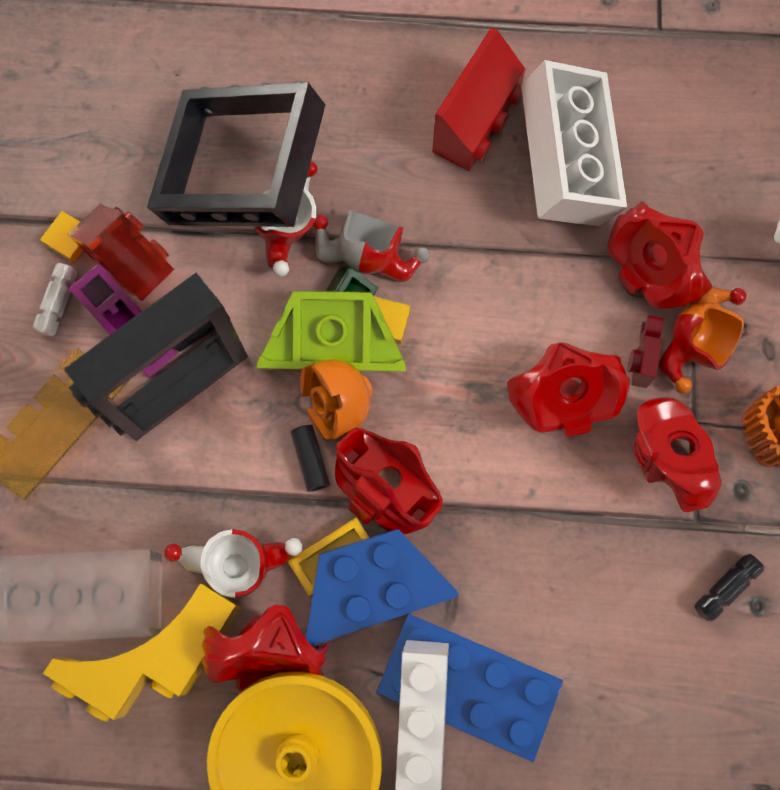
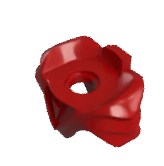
[607,201,712,309]
[507,342,630,437]
[633,397,722,512]
[335,428,443,534]
[202,604,330,691]

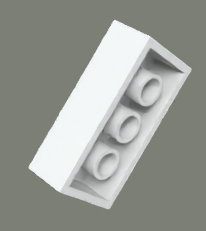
[521,60,627,226]

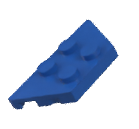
[305,528,459,646]

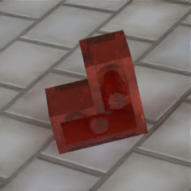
[67,204,175,301]

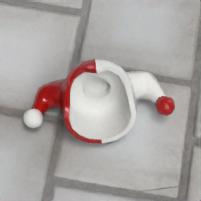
[254,161,318,277]
[164,529,302,598]

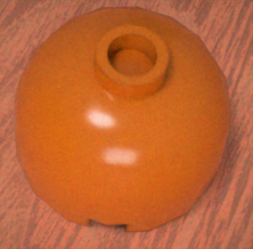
[300,359,373,440]

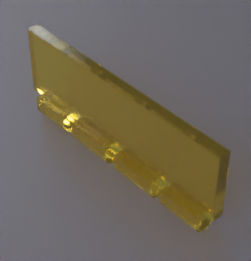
[0,348,130,500]

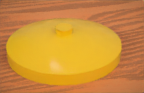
[207,672,383,790]

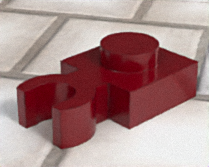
[627,315,664,388]

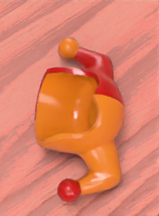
[659,287,747,394]

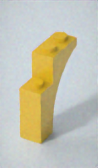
[43,583,242,722]

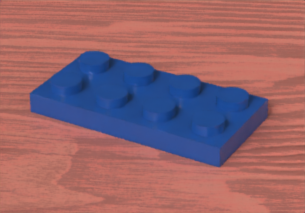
[376,613,563,763]

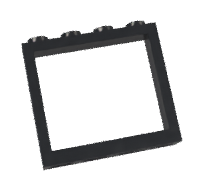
[147,81,326,227]
[64,273,248,441]

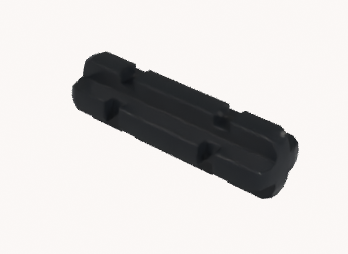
[695,554,764,621]

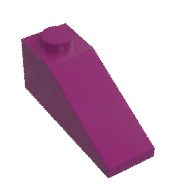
[68,263,178,377]

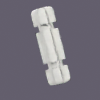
[33,263,77,336]

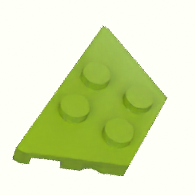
[257,291,406,372]

